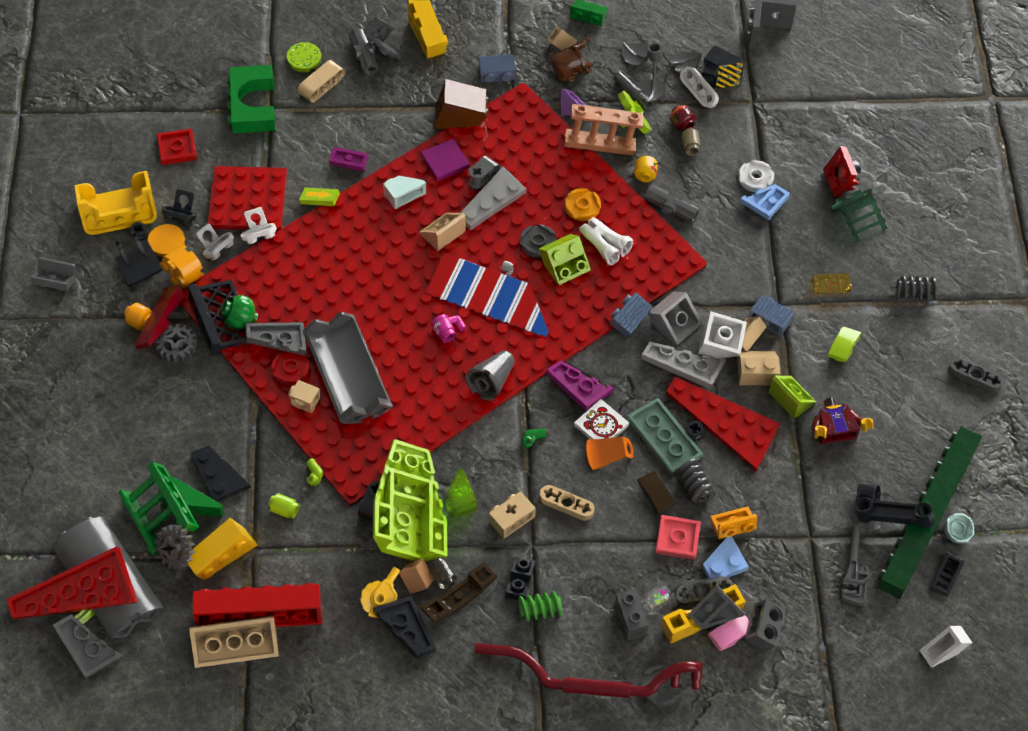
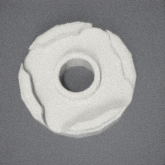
[738,160,774,192]

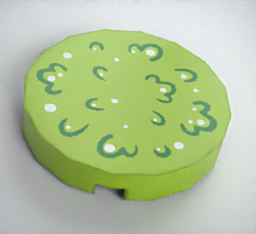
[287,42,322,73]

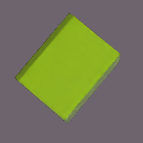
[769,376,817,419]

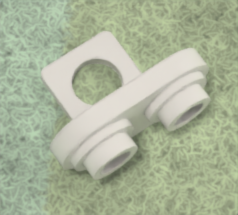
[240,207,277,244]

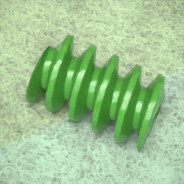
[518,591,562,622]

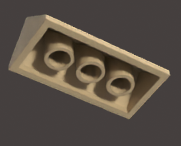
[189,616,279,668]

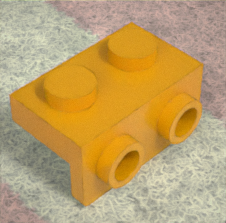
[710,506,757,539]

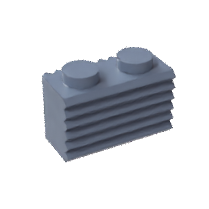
[479,54,516,82]
[609,292,652,337]
[749,295,794,336]

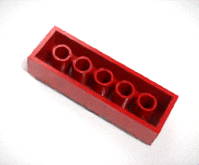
[193,583,323,627]

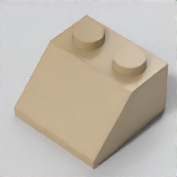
[737,351,780,386]

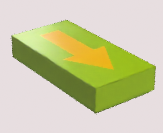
[299,187,340,206]

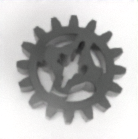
[155,324,198,363]
[155,524,195,570]

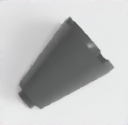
[465,351,515,401]

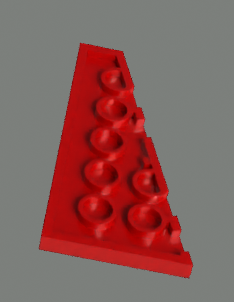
[666,377,780,472]

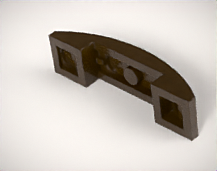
[421,562,497,623]

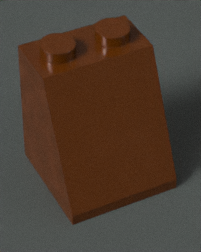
[434,79,488,129]

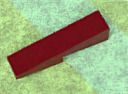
[134,284,186,349]

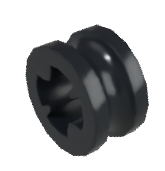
[130,222,148,241]
[685,421,704,441]

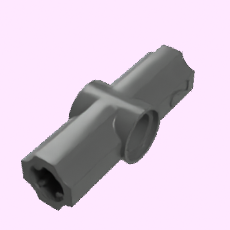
[349,27,379,76]
[644,185,700,223]

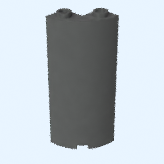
[303,312,393,424]
[52,517,163,638]

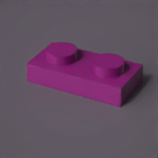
[329,147,369,172]

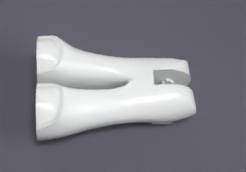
[579,217,633,265]

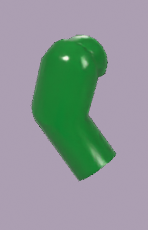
[521,428,546,448]

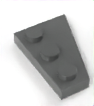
[52,615,122,679]

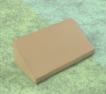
[741,316,766,351]

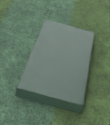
[626,398,704,476]

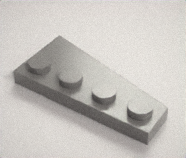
[641,342,726,389]

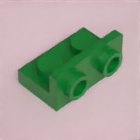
[569,0,608,26]

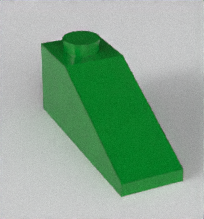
[161,477,225,517]

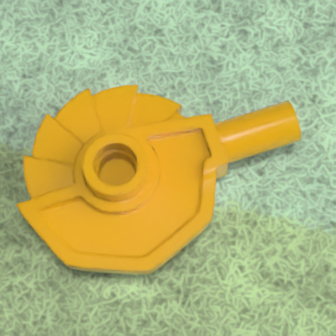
[360,567,400,619]

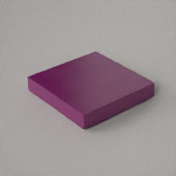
[421,139,470,181]

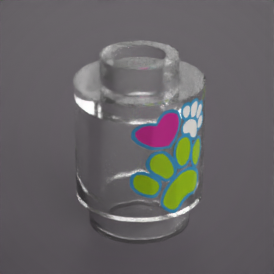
[641,584,671,614]

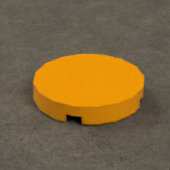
[564,188,601,221]
[148,224,185,257]

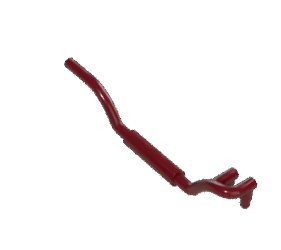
[475,643,703,699]

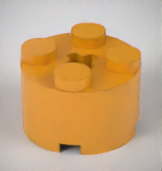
[160,245,204,288]

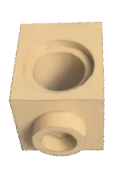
[288,380,321,414]

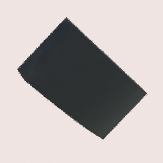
[505,556,535,600]

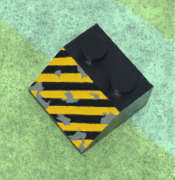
[702,45,745,89]

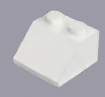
[698,312,747,359]

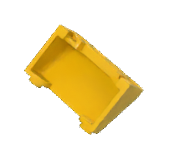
[75,171,157,235]

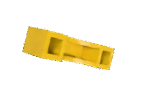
[661,584,746,644]

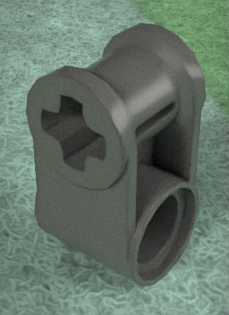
[469,156,501,189]

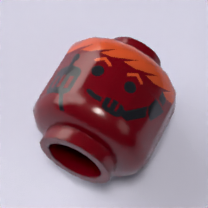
[670,105,696,131]

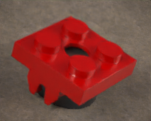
[823,146,861,198]

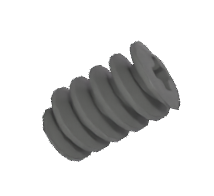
[896,275,937,300]
[677,459,716,504]

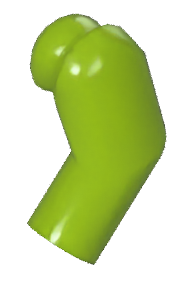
[306,458,323,486]

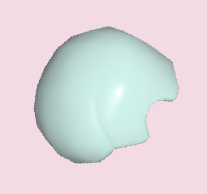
[944,513,974,544]

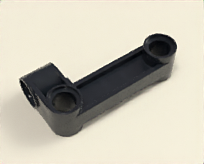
[854,484,935,529]

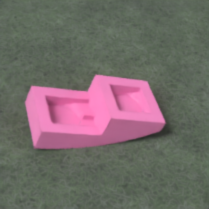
[708,615,750,651]

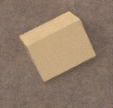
[419,212,466,251]

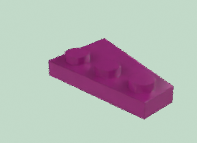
[546,360,614,411]

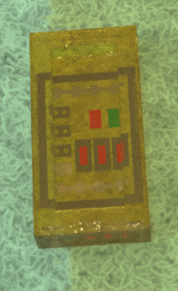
[812,273,852,294]

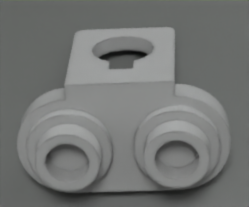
[195,223,234,261]

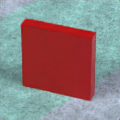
[156,128,197,165]

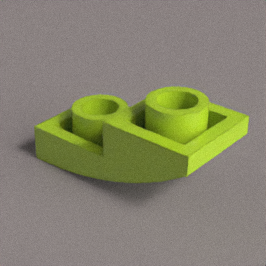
[828,327,861,363]

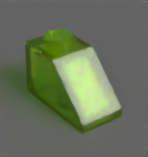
[445,468,477,518]

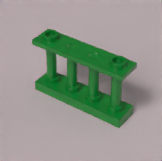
[118,461,199,556]

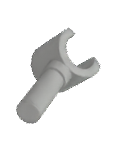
[501,261,514,276]

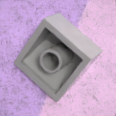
[648,292,703,345]

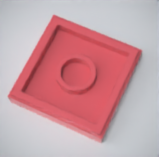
[655,515,701,560]

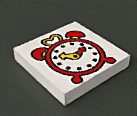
[574,399,629,439]

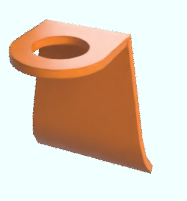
[586,437,634,470]

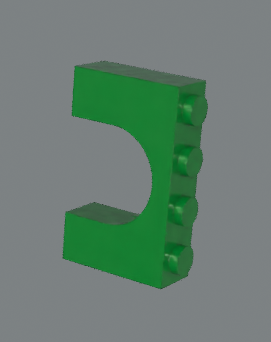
[227,65,276,133]

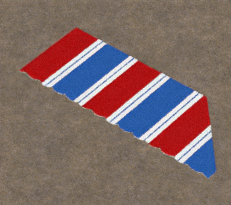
[425,253,549,337]

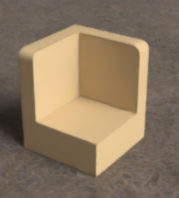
[547,26,577,51]

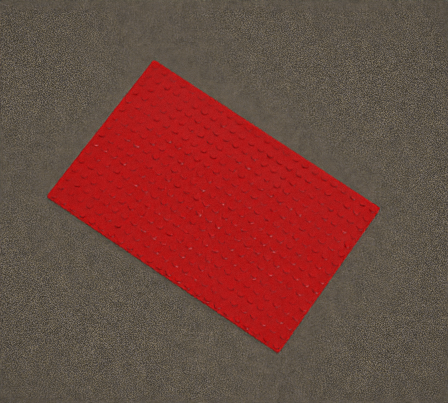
[179,83,707,505]

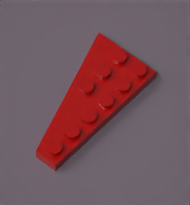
[6,546,138,620]

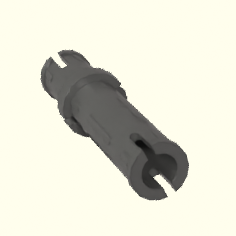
[614,71,653,110]

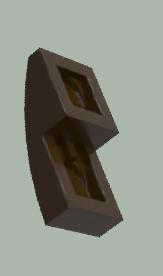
[637,471,676,514]

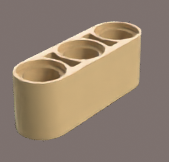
[297,60,345,103]

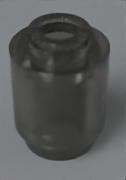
[429,557,457,589]

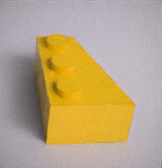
[408,0,448,59]

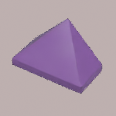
[561,89,585,116]

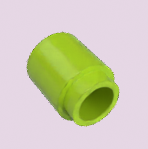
[268,493,300,519]

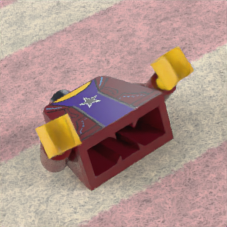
[811,397,874,445]

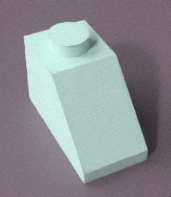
[383,176,426,209]

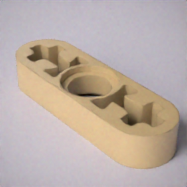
[540,485,595,521]

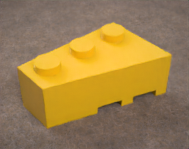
[188,518,258,580]

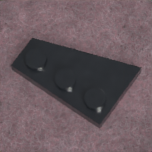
[190,445,251,502]

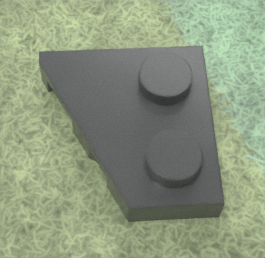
[687,585,746,630]

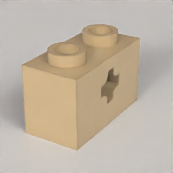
[489,491,536,539]

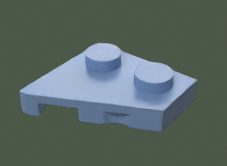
[740,184,790,220]
[702,537,748,584]

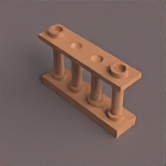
[564,104,643,156]

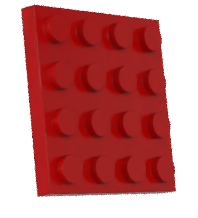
[208,166,287,231]

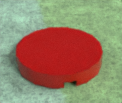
[271,351,310,386]

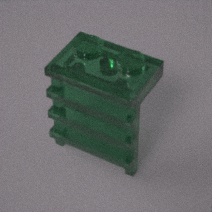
[831,188,888,242]

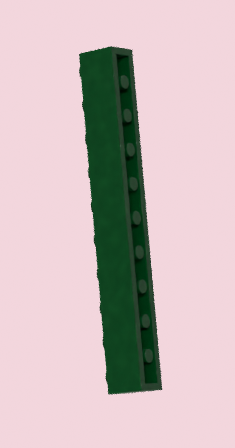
[878,426,983,599]

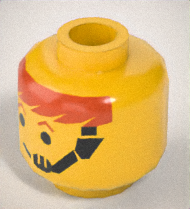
[634,156,658,182]

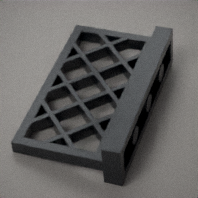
[188,279,247,356]

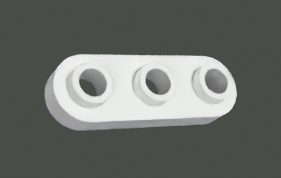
[680,66,719,108]

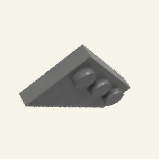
[245,322,306,356]

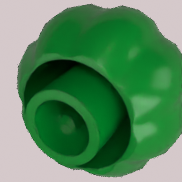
[221,295,258,330]

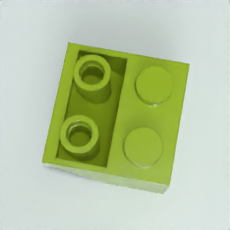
[539,234,591,285]

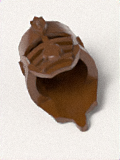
[550,37,593,82]

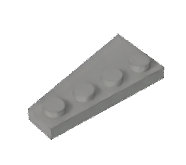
[461,167,526,230]

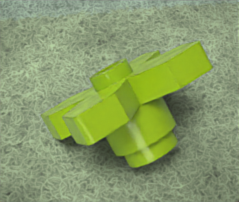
[618,91,651,134]

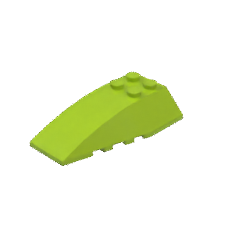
[373,439,447,561]

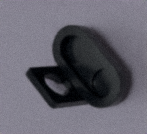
[161,189,197,224]

